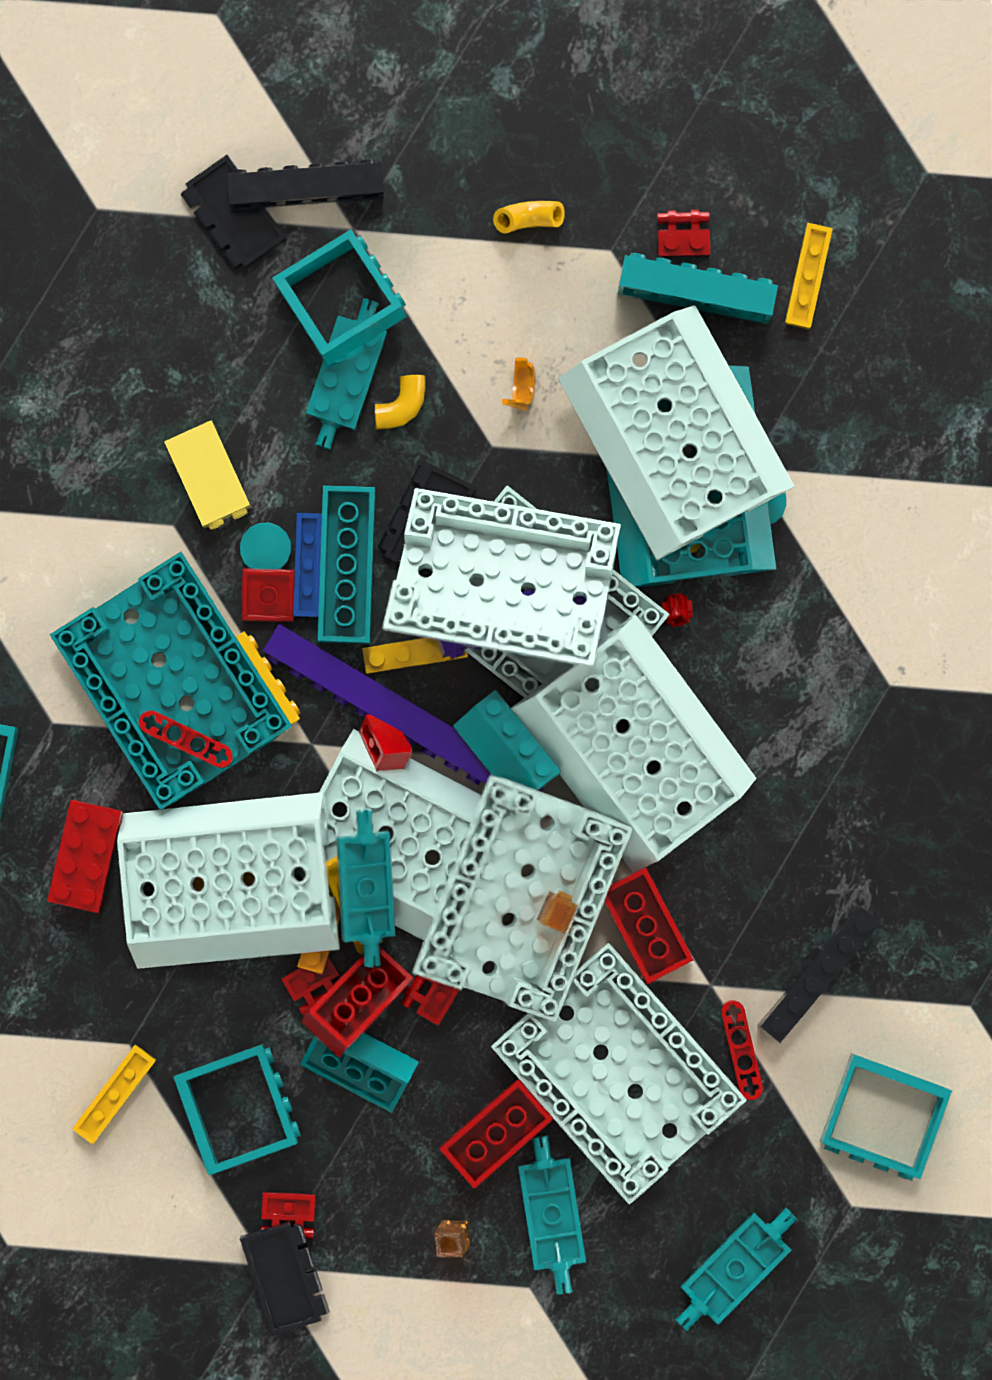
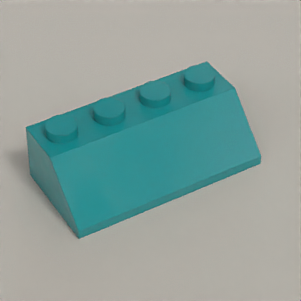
[453,690,561,791]
[300,1033,419,1113]

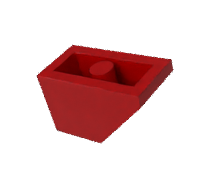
[359,715,412,771]

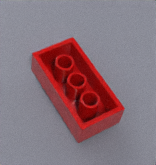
[47,800,125,913]
[604,867,694,984]
[301,946,413,1058]
[440,1078,553,1188]

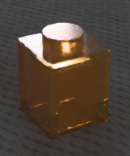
[537,890,578,934]
[435,1220,470,1257]

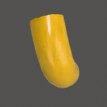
[493,201,565,233]
[375,375,426,429]

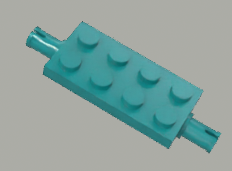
[306,298,387,450]
[336,809,395,967]
[518,1135,586,1294]
[676,1208,798,1331]

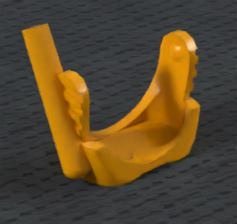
[502,357,536,411]

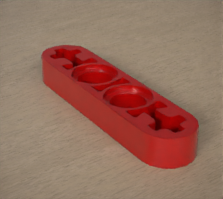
[139,710,233,768]
[721,1000,763,1100]

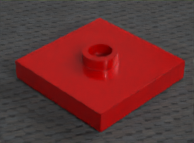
[242,568,295,622]

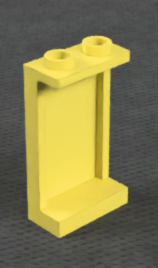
[164,420,251,530]

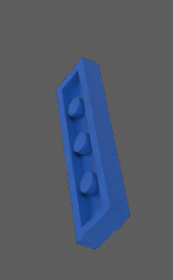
[293,513,322,617]

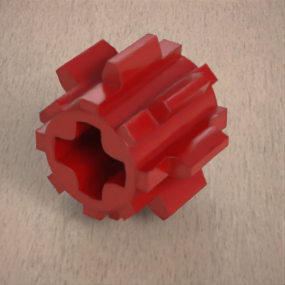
[661,593,693,627]

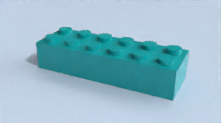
[617,253,778,324]
[318,485,376,645]

